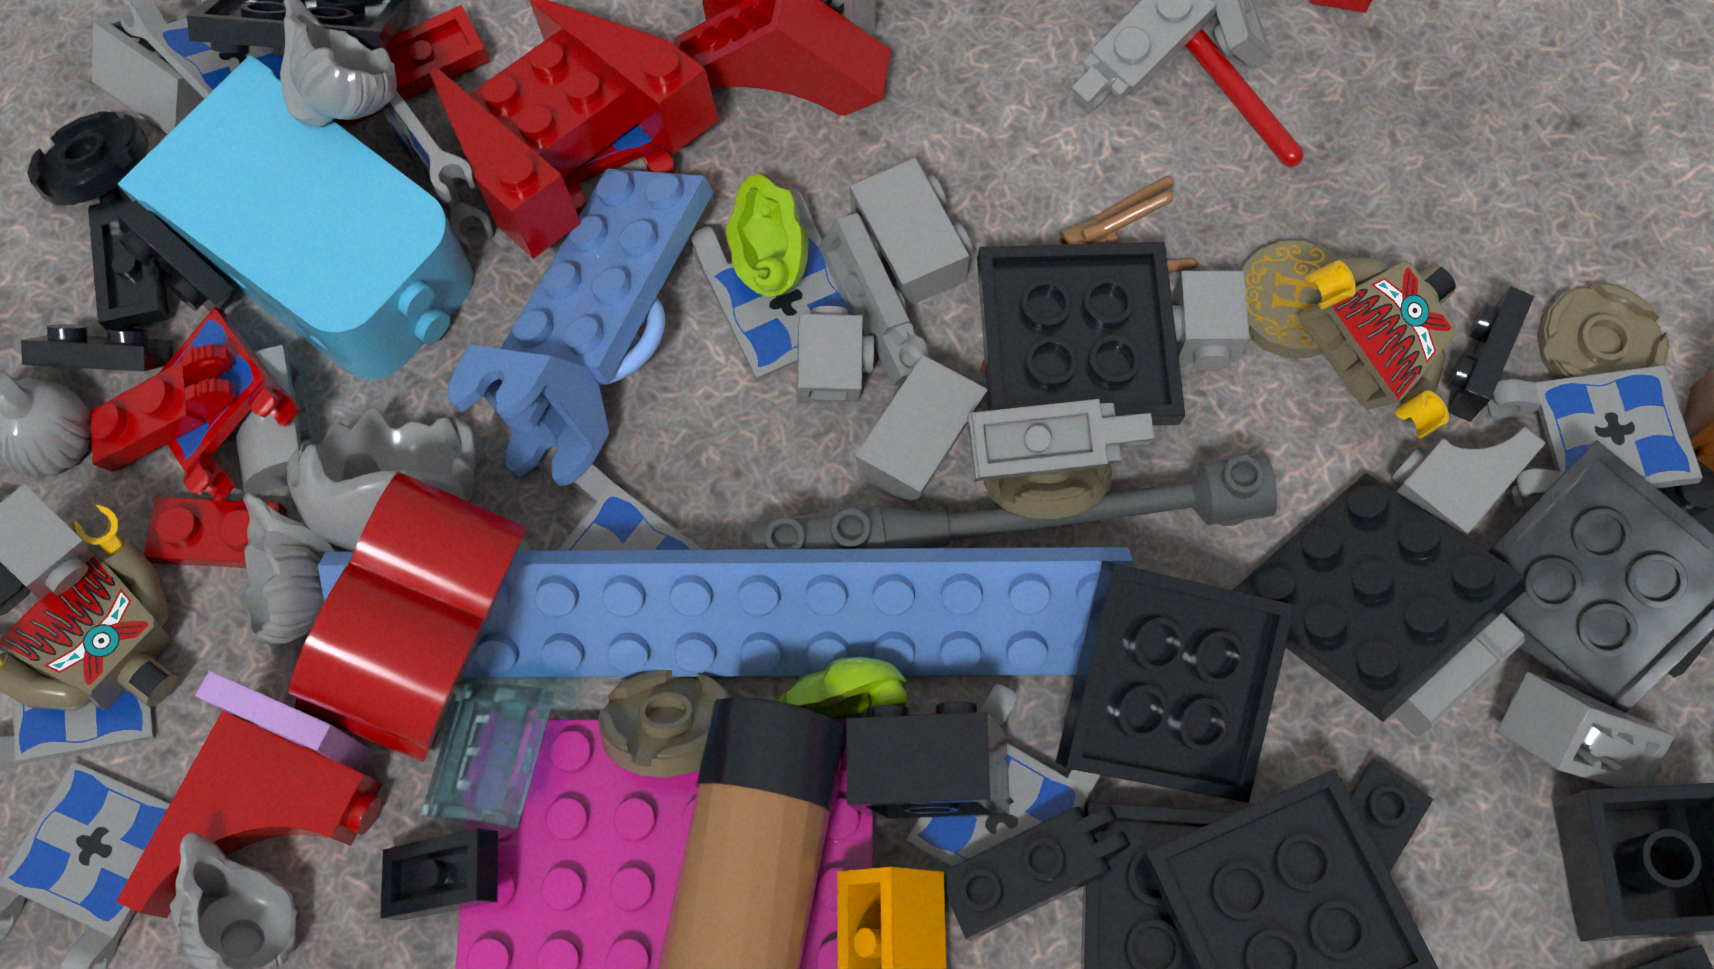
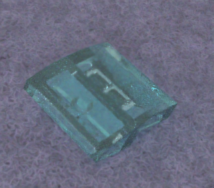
[421,684,555,829]

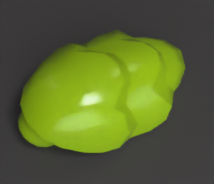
[726,174,809,297]
[776,657,908,719]

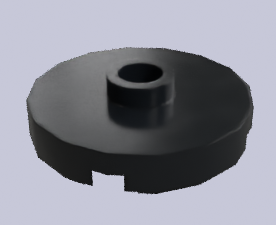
[27,111,149,205]

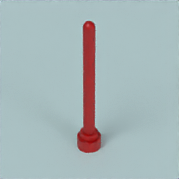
[1185,29,1304,167]

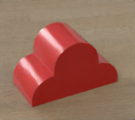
[289,471,527,763]

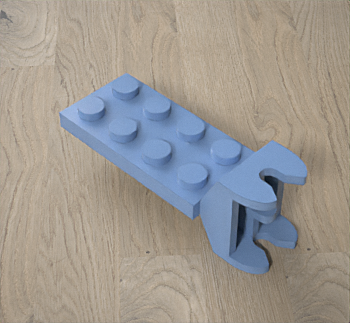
[448,169,714,486]

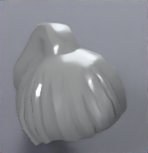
[280,0,398,127]
[0,370,91,477]
[239,492,347,645]
[170,832,297,969]

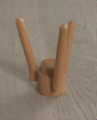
[1059,176,1198,273]

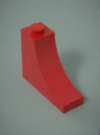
[673,0,891,116]
[116,710,383,918]

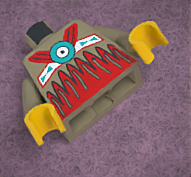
[1297,258,1456,439]
[0,505,178,711]

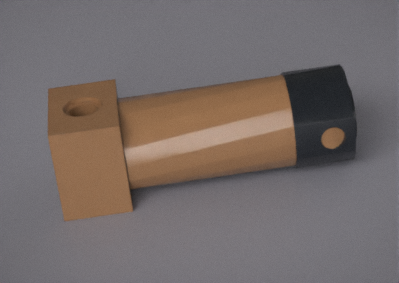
[658,698,846,969]

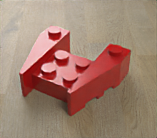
[429,0,719,259]

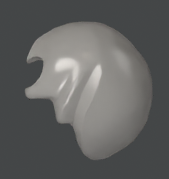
[287,408,476,552]

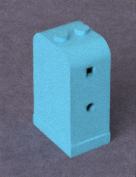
[118,55,474,379]

